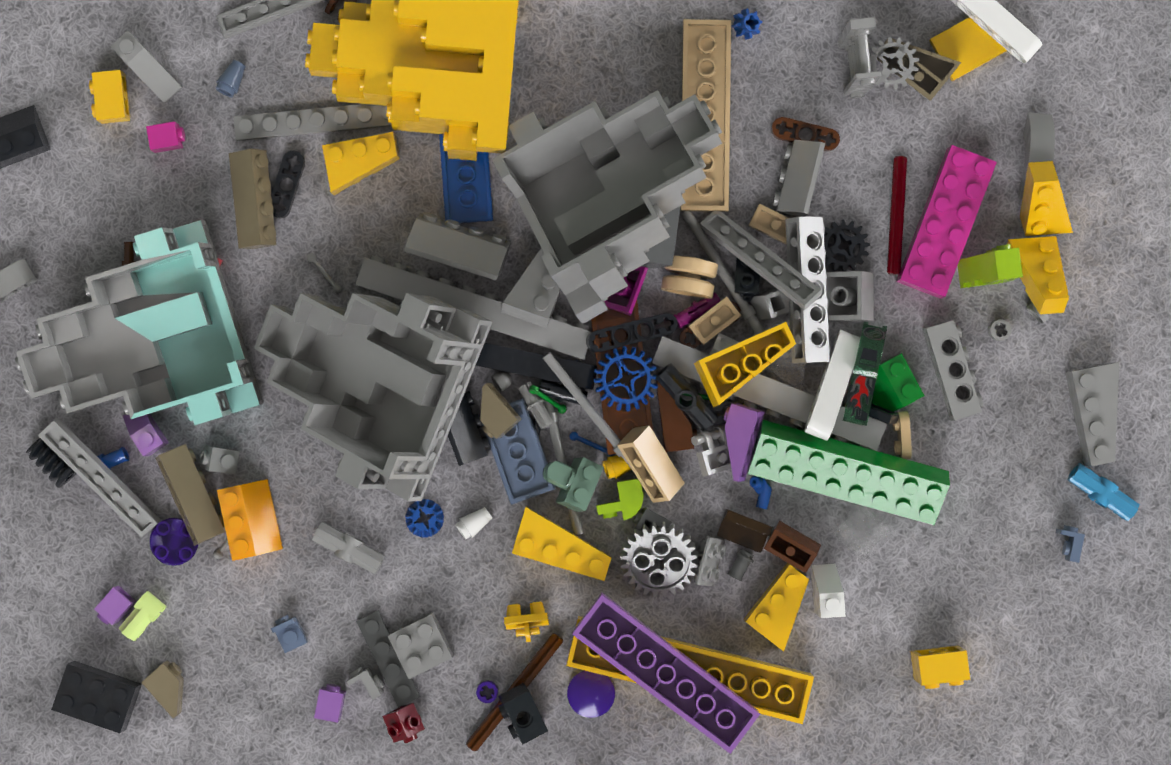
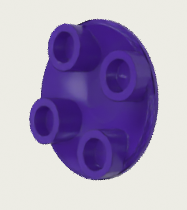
[150,518,198,566]
[567,670,615,718]

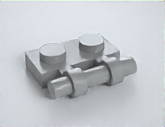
[691,425,731,476]

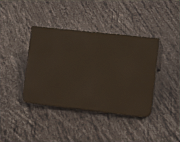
[717,509,773,553]

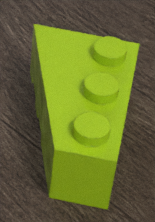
[957,244,1023,288]

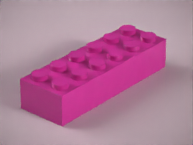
[896,145,997,299]

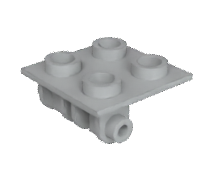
[693,535,726,586]

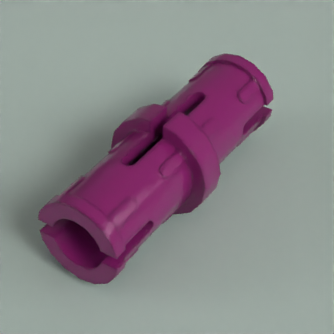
[674,292,721,329]

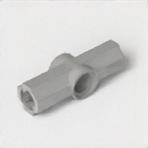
[312,522,386,574]

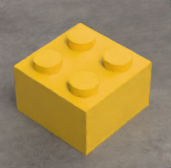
[910,645,970,689]

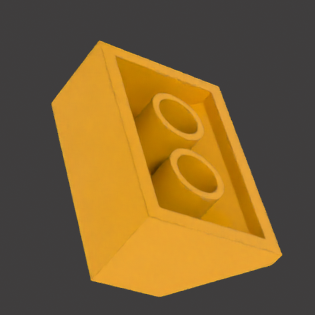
[217,479,283,561]

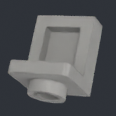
[199,445,240,475]
[346,667,384,700]

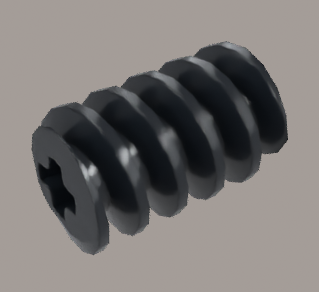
[26,438,76,488]

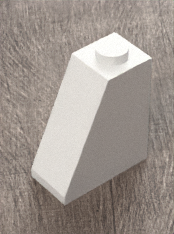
[811,563,846,618]

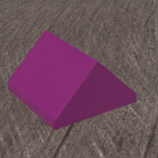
[604,266,648,316]

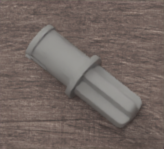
[518,382,553,429]

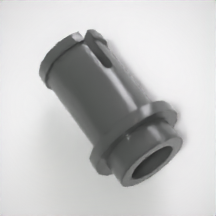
[728,549,754,581]

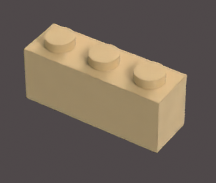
[617,425,685,503]

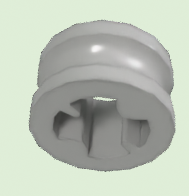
[988,319,1012,341]

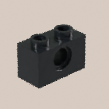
[498,683,548,745]

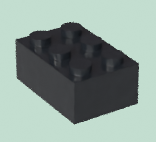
[51,661,142,733]

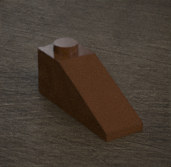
[655,381,697,452]

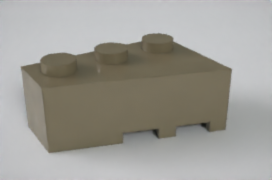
[877,38,961,101]

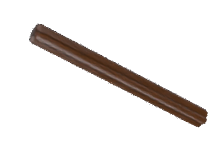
[466,633,563,751]

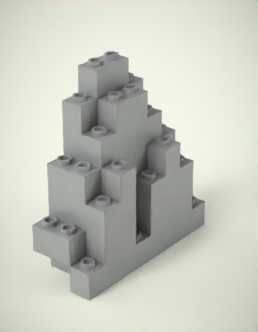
[492,90,722,324]
[254,293,493,501]

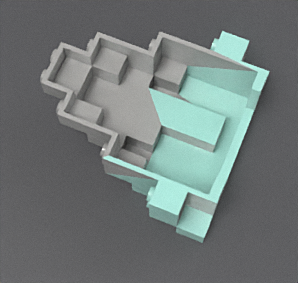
[15,220,263,425]

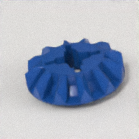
[405,499,444,538]

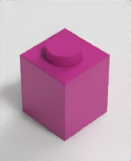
[146,121,186,153]

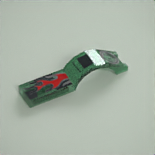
[843,322,887,426]

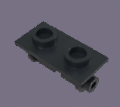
[734,258,760,301]

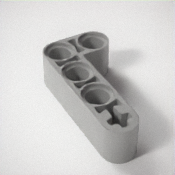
[0,259,37,303]

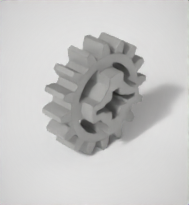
[870,37,919,90]

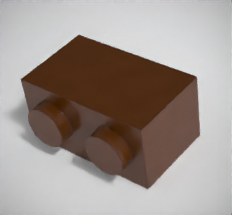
[764,520,821,573]

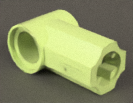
[119,591,167,641]

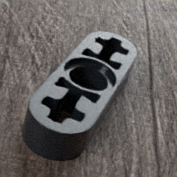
[271,150,305,219]

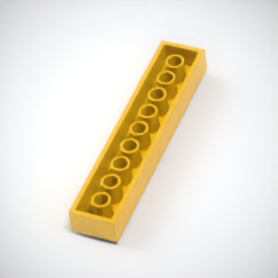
[566,616,814,724]

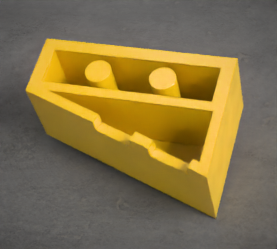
[322,132,400,196]
[1020,161,1073,236]
[1007,236,1069,314]
[744,563,809,652]

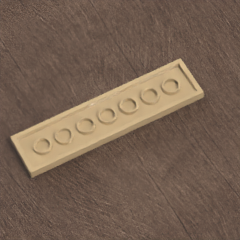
[680,19,731,212]

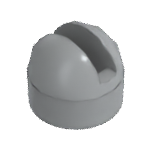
[491,371,512,392]

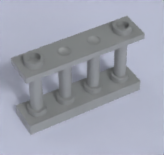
[838,17,881,99]

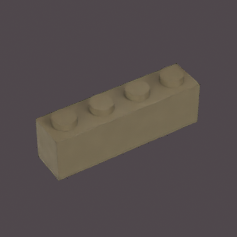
[229,149,276,249]
[155,444,225,546]

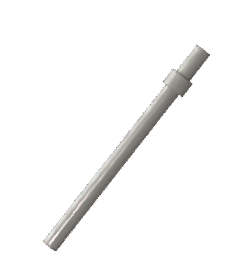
[682,211,765,335]
[543,352,631,468]
[542,396,583,535]

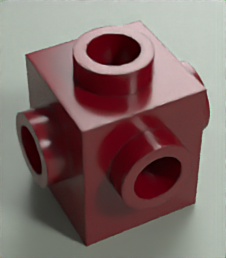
[382,703,425,743]

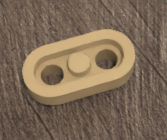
[893,411,912,459]

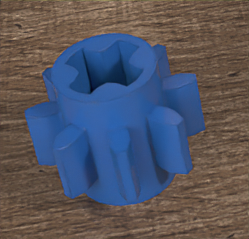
[731,8,762,40]

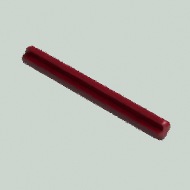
[887,156,907,274]

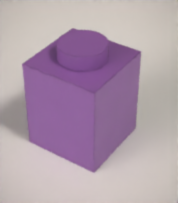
[94,586,136,625]
[314,684,346,723]

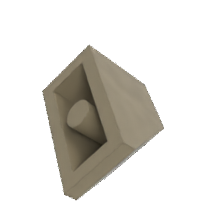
[480,383,522,439]
[141,661,184,718]

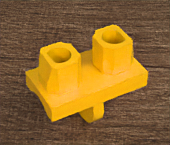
[504,601,549,642]

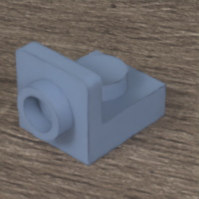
[1056,525,1085,563]
[271,615,308,653]

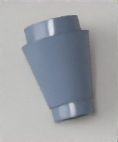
[216,60,246,97]

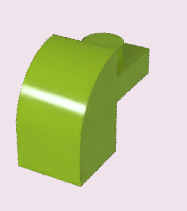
[596,478,643,520]

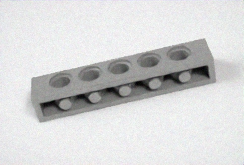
[785,217,830,364]

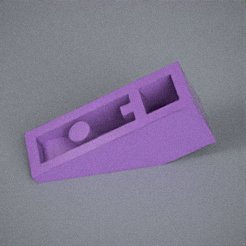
[724,403,765,482]

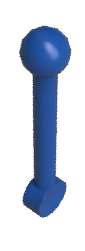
[569,432,615,457]

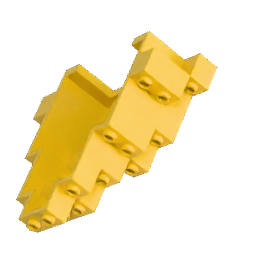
[305,0,519,161]

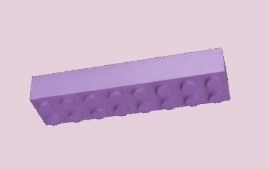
[572,593,760,754]

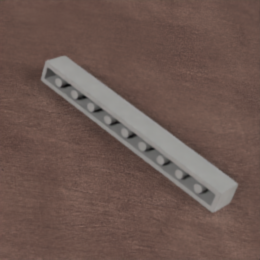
[355,255,592,360]
[651,336,887,451]

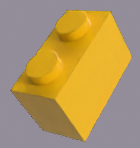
[89,70,130,124]

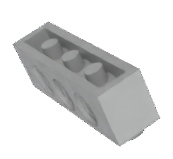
[922,320,983,421]

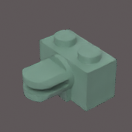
[543,457,604,512]

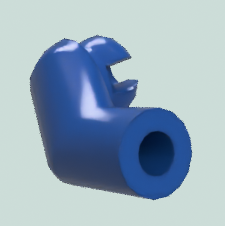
[749,476,772,509]

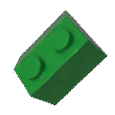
[856,353,925,412]

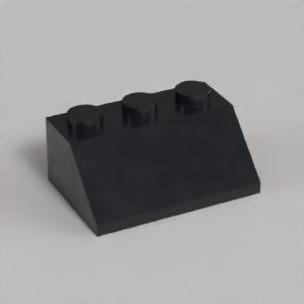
[0,105,51,169]
[448,391,491,466]

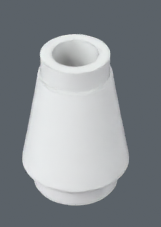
[455,507,492,540]

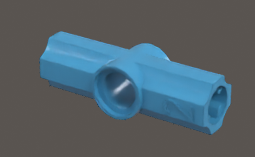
[1067,463,1140,521]

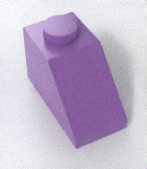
[123,414,169,456]

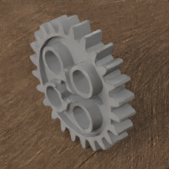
[620,522,698,597]

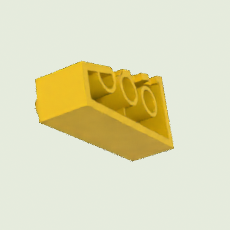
[694,322,796,408]
[512,506,611,581]

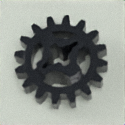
[824,220,870,272]

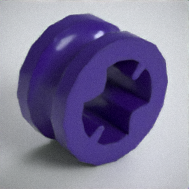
[476,680,498,703]

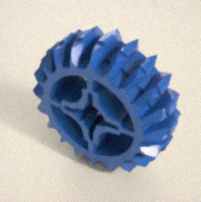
[594,346,658,412]

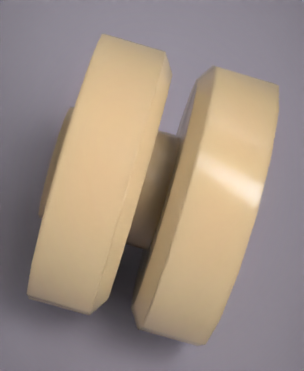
[661,256,718,299]

